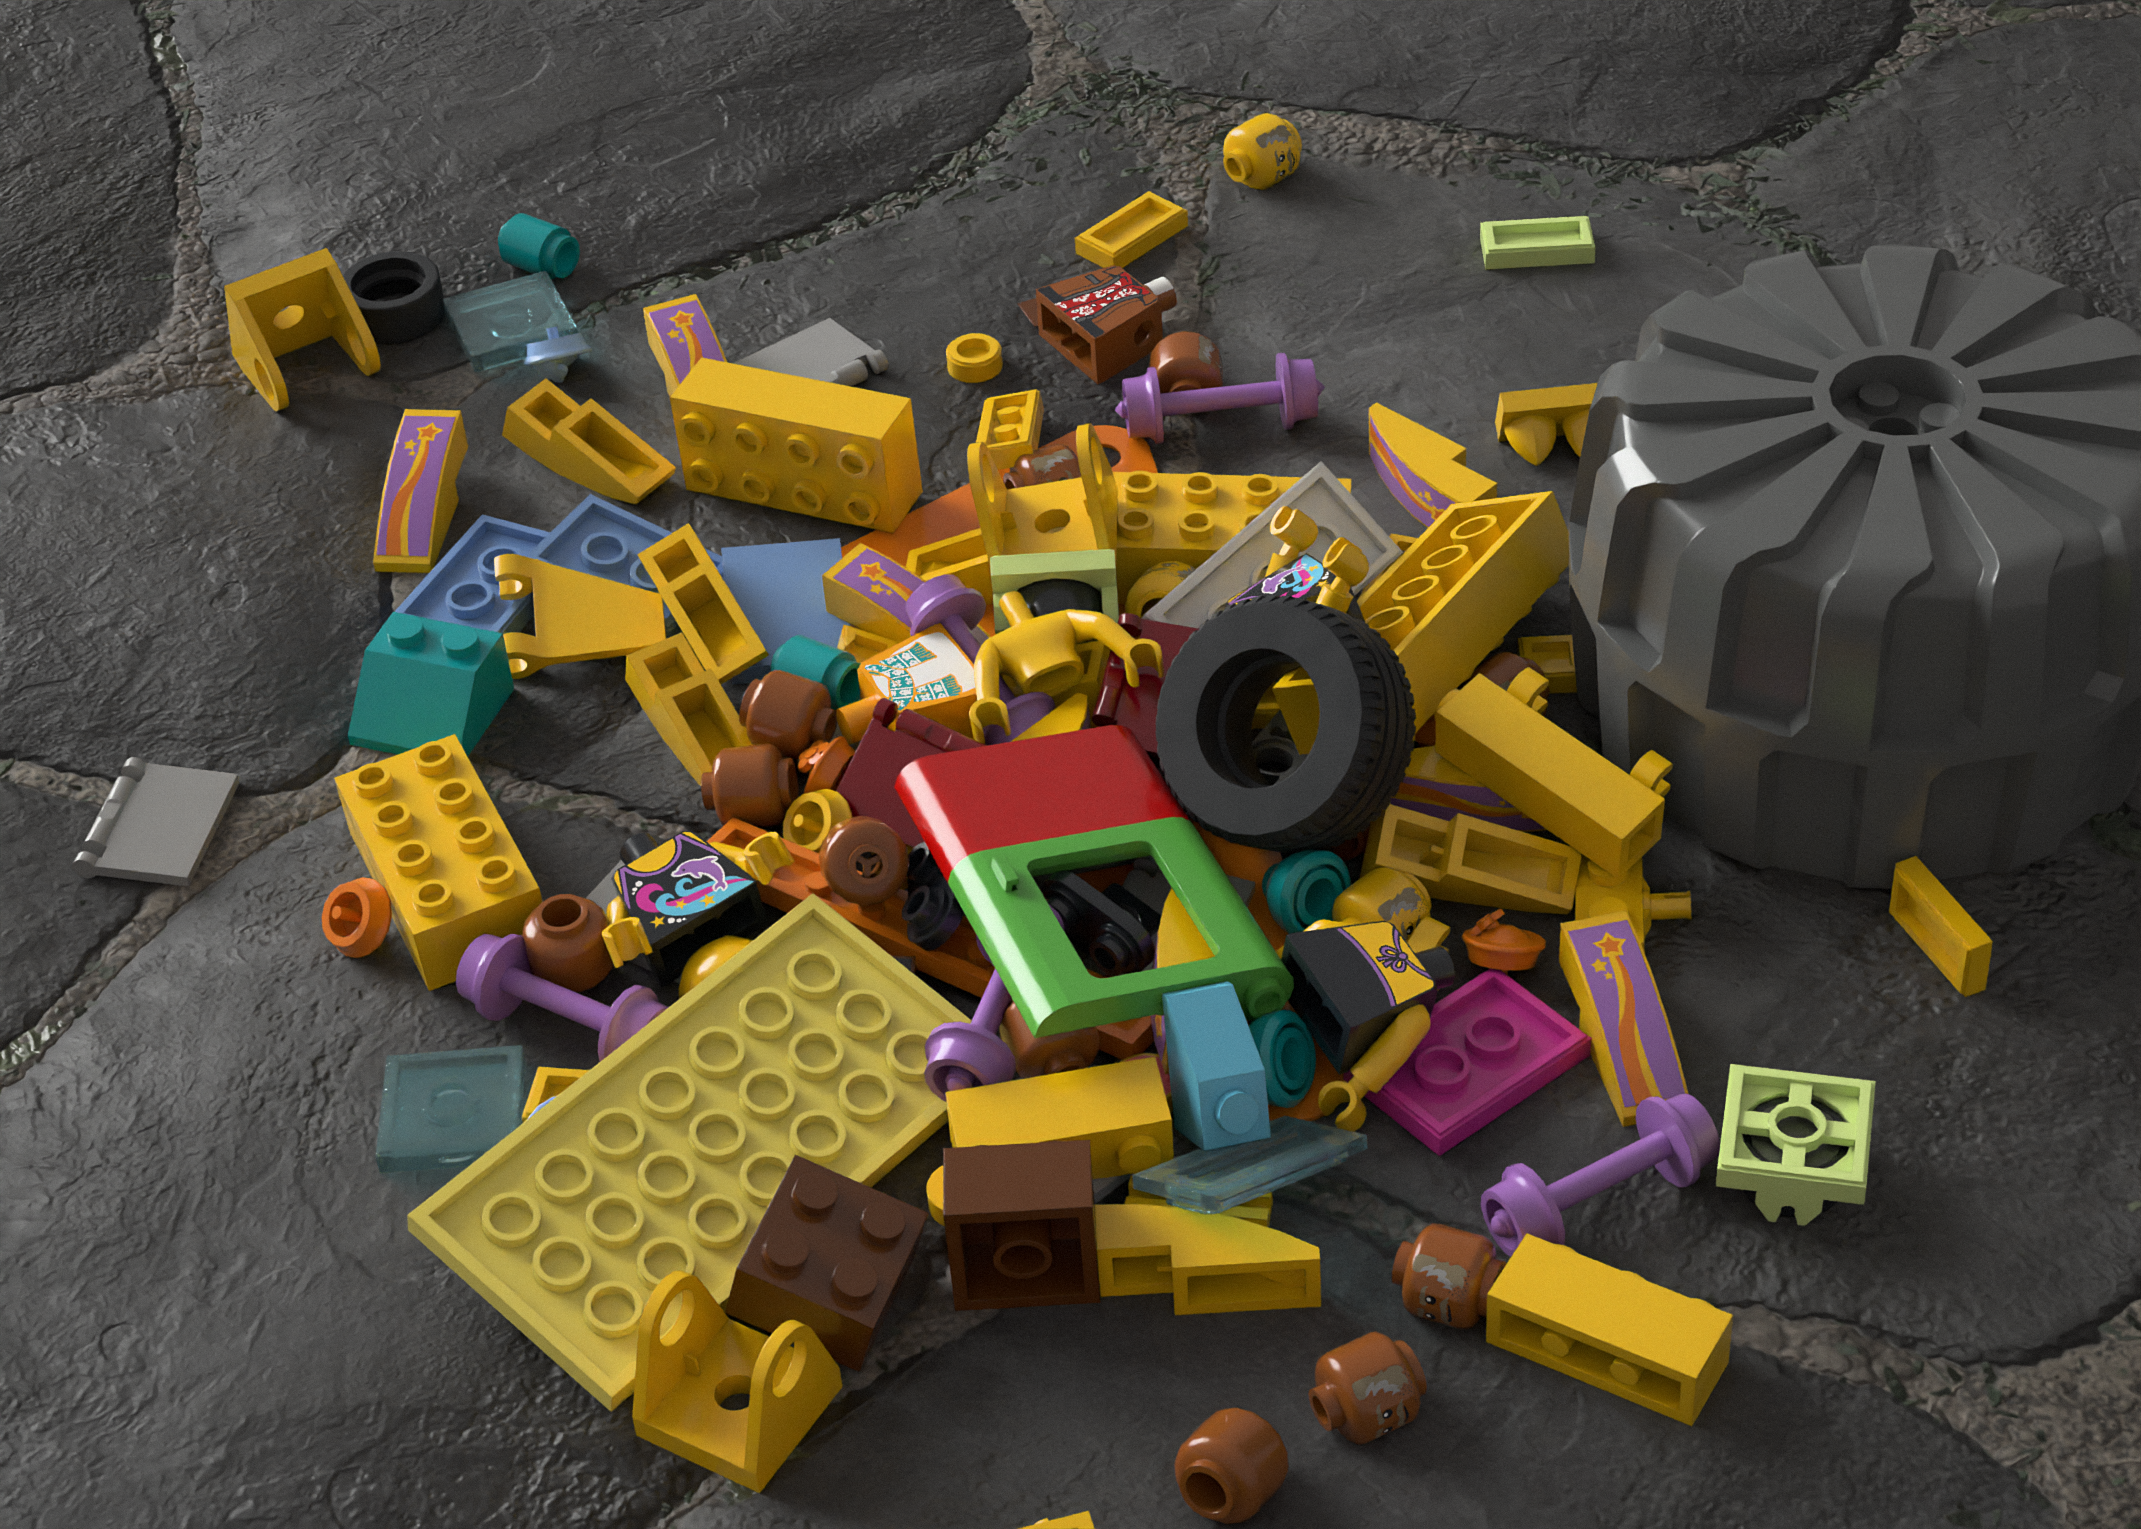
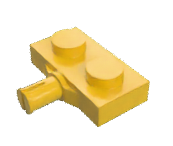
[1575,854,1692,953]

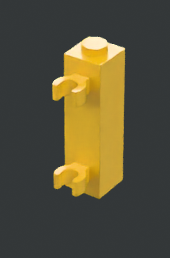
[1434,667,1673,879]

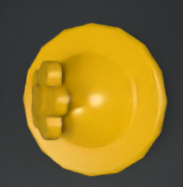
[783,789,852,854]

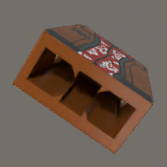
[1036,266,1177,384]

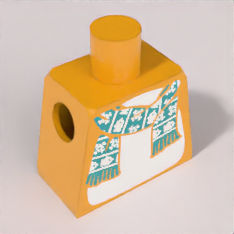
[836,623,977,745]

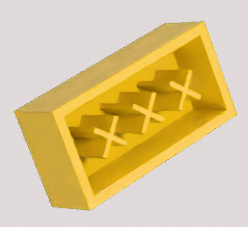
[670,357,923,533]
[1113,471,1351,604]
[334,734,543,991]

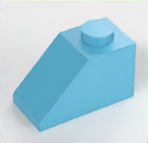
[1162,981,1271,1151]

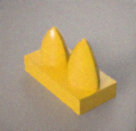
[1495,383,1598,466]

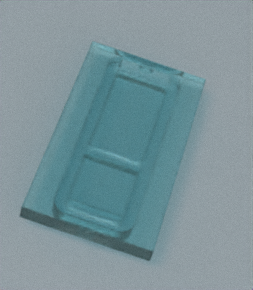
[1132,1116,1368,1214]

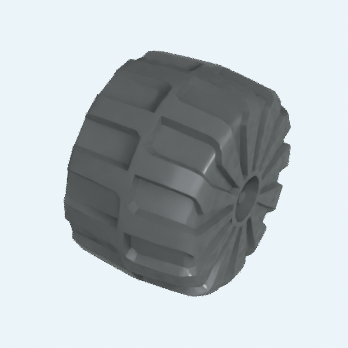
[1568,244,2141,889]

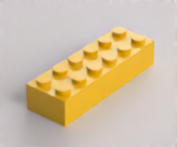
[1272,491,1569,755]

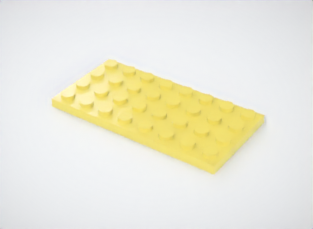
[407,893,972,1412]

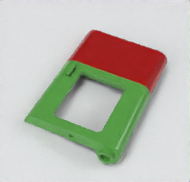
[894,725,1294,1038]

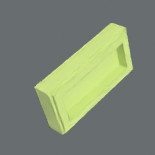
[1480,216,1595,270]

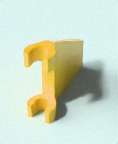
[494,554,666,679]

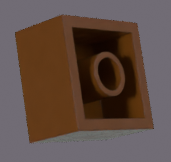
[943,1140,1100,1311]
[725,1155,929,1372]

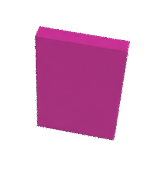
[1343,968,1592,1156]

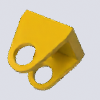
[224,248,381,411]
[967,423,1118,570]
[632,1270,843,1493]

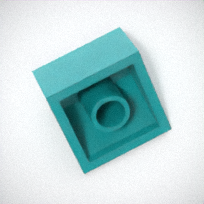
[348,612,514,757]

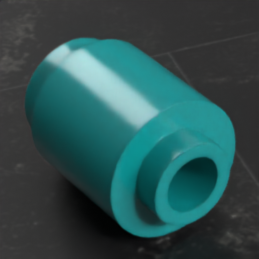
[498,213,580,279]
[771,635,861,710]

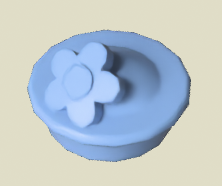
[524,326,592,382]

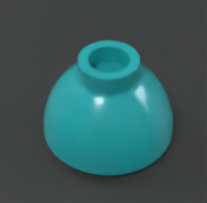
[1262,849,1351,934]
[1248,1010,1316,1108]

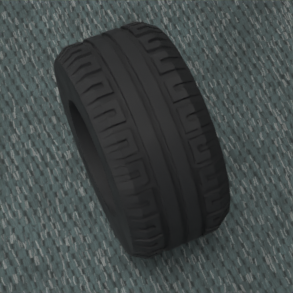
[1155,595,1416,854]

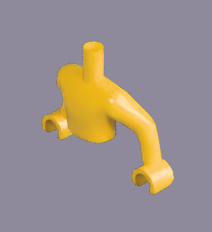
[969,591,1165,745]

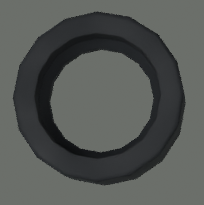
[342,251,446,344]

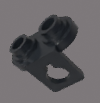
[902,842,964,951]
[1040,871,1161,976]

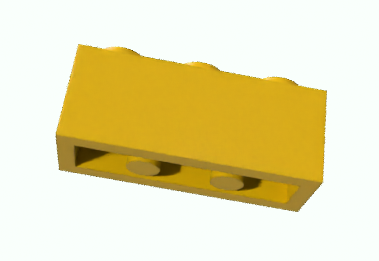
[945,1057,1174,1179]
[1486,1233,1733,1426]

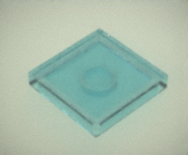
[442,271,578,372]
[375,1045,526,1173]

